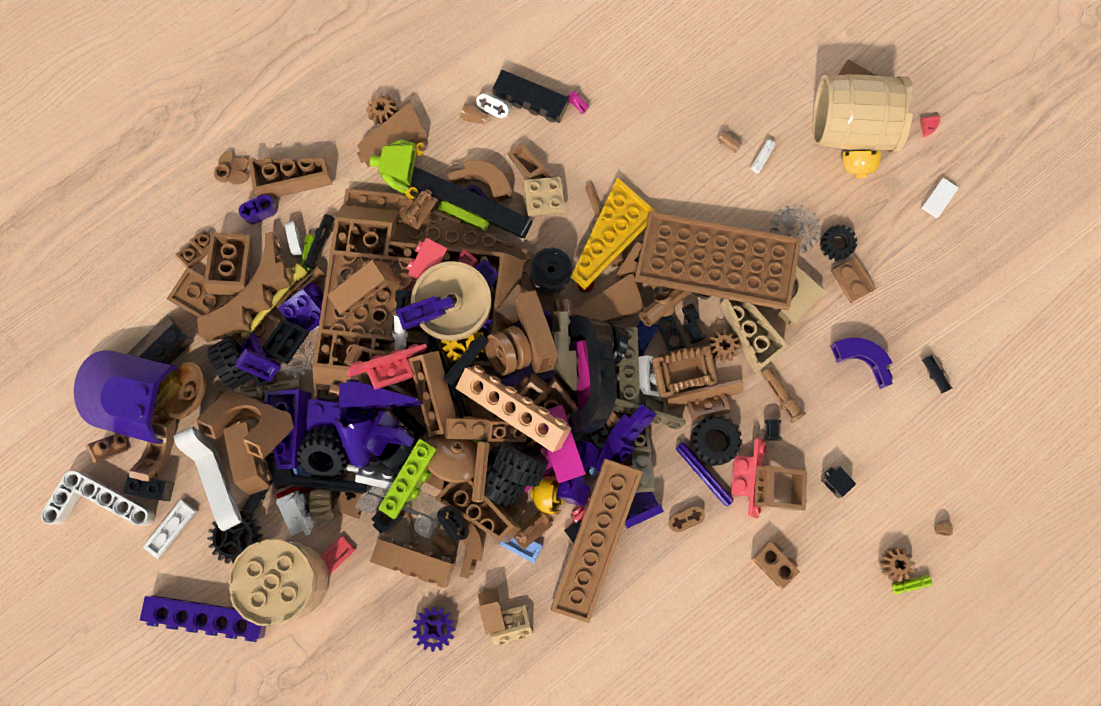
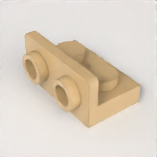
[490,605,533,645]

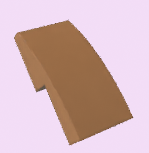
[175,229,211,269]

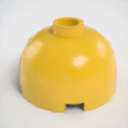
[843,151,881,178]
[531,475,564,515]

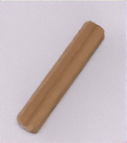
[472,441,490,502]

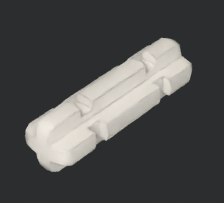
[751,139,776,174]

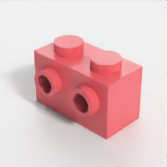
[406,238,447,280]

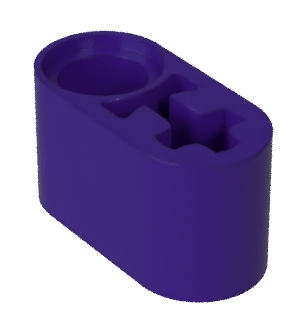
[239,195,278,224]

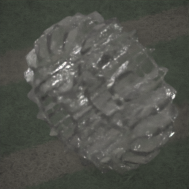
[770,204,821,253]

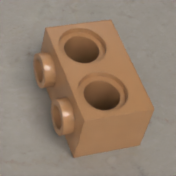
[751,542,800,589]

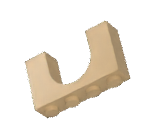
[777,266,826,328]

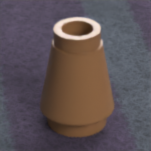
[460,103,488,125]

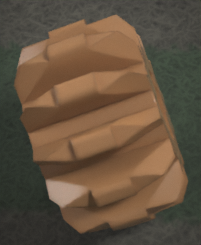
[366,94,398,125]
[707,330,740,363]
[879,547,916,582]

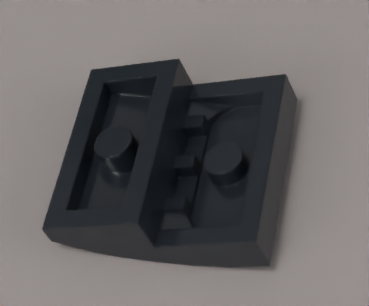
[262,318,310,364]

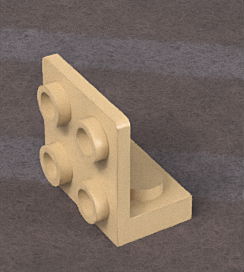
[522,177,565,222]

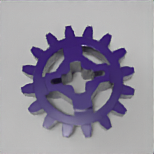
[411,606,456,652]

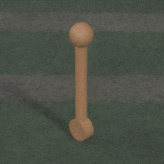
[402,506,419,546]

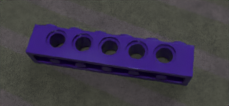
[139,595,266,642]

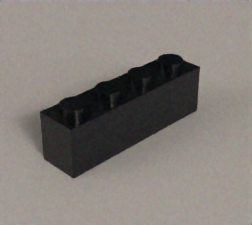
[493,70,569,123]

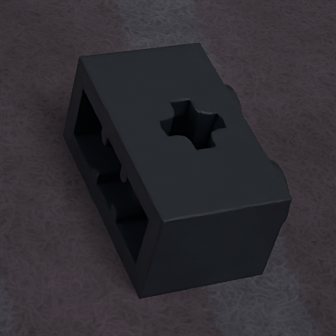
[123,474,175,502]

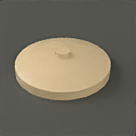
[411,261,492,341]

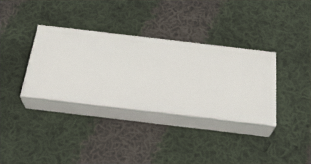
[143,499,198,559]

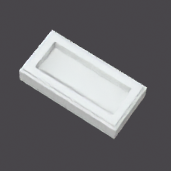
[922,178,959,219]

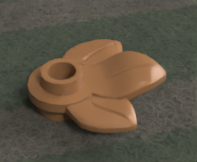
[214,151,248,185]

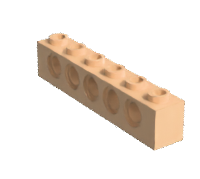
[456,365,572,452]

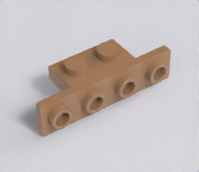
[667,379,743,421]

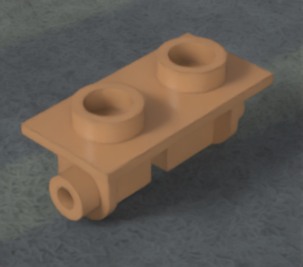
[402,189,438,230]
[513,510,553,550]

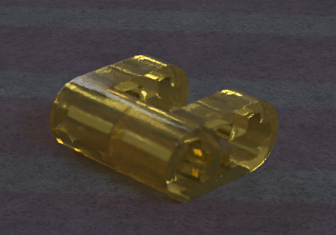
[153,370,183,415]

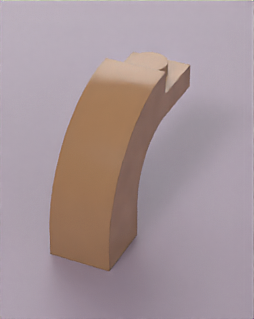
[447,160,512,203]
[129,413,176,482]
[440,512,483,579]

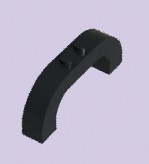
[568,315,617,434]

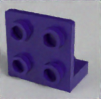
[624,492,664,529]

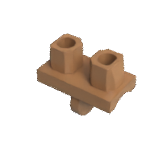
[85,434,129,463]

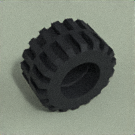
[207,336,254,390]
[690,415,742,466]
[297,426,349,479]
[493,441,549,487]
[473,456,527,506]

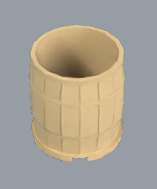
[813,74,914,153]
[228,540,329,626]

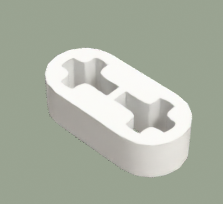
[476,92,511,118]
[285,221,303,257]

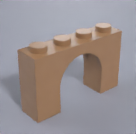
[196,390,294,459]

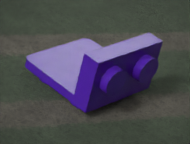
[279,280,324,332]

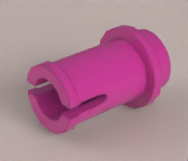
[567,90,590,115]

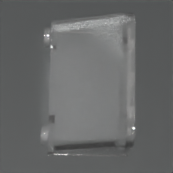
[355,485,446,539]

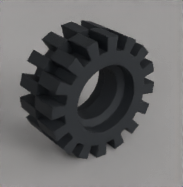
[820,225,858,261]

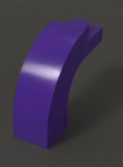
[830,338,893,389]

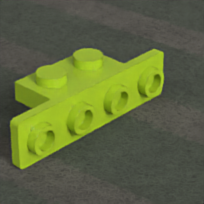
[379,439,437,519]

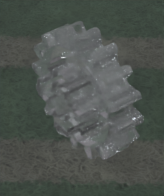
[277,339,315,377]

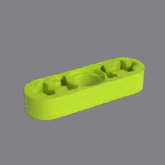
[437,201,489,232]

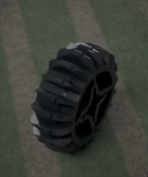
[207,511,263,564]

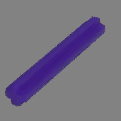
[676,442,734,507]

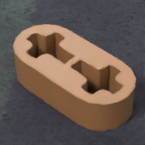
[668,506,705,532]

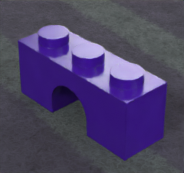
[556,441,601,506]

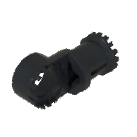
[682,304,707,344]

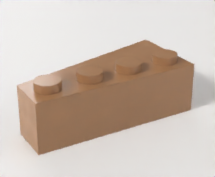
[248,158,333,198]

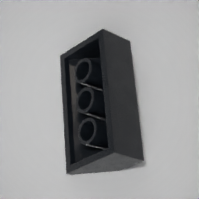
[127,315,194,364]

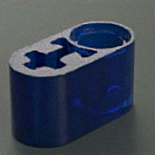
[637,320,659,356]

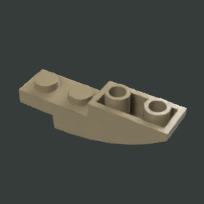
[550,311,579,390]
[630,426,655,493]

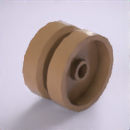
[485,326,532,376]

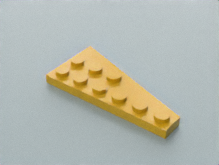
[571,177,656,289]

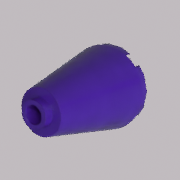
[335,410,375,468]

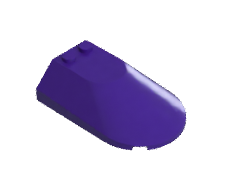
[74,350,178,444]

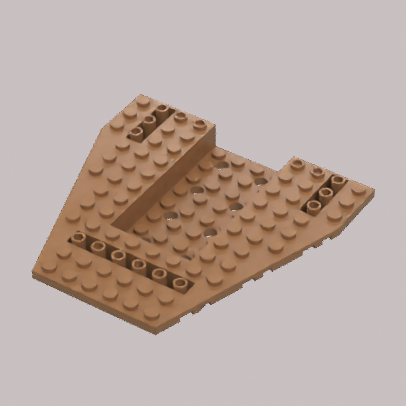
[313,189,559,415]

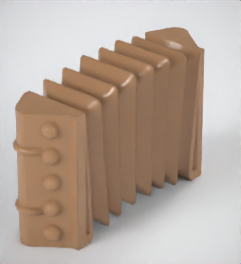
[651,345,718,397]

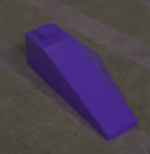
[339,379,423,412]
[264,389,311,469]

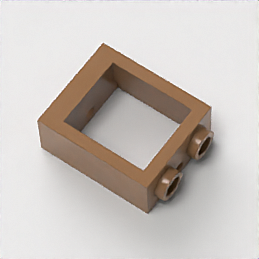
[755,466,807,511]

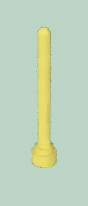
[241,264,307,339]

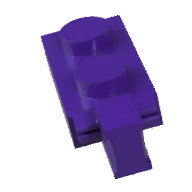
[396,296,455,330]

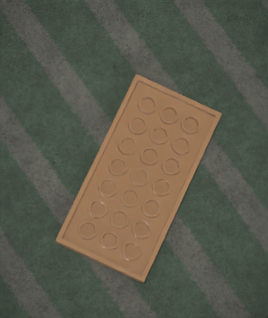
[635,211,801,311]

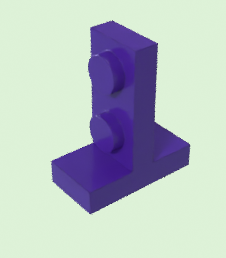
[235,333,281,382]
[362,411,414,456]

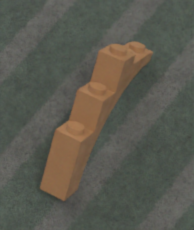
[197,232,293,343]

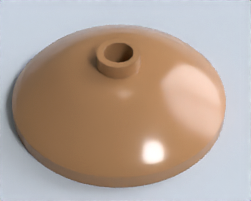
[161,362,207,419]
[427,433,477,483]

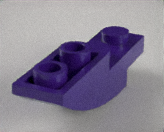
[596,405,657,472]

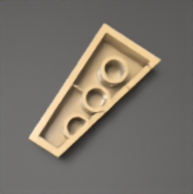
[720,298,789,375]

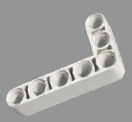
[174,426,242,532]
[41,471,155,526]

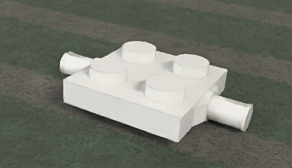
[347,457,398,489]

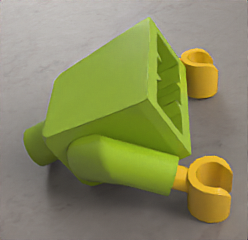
[370,139,425,199]

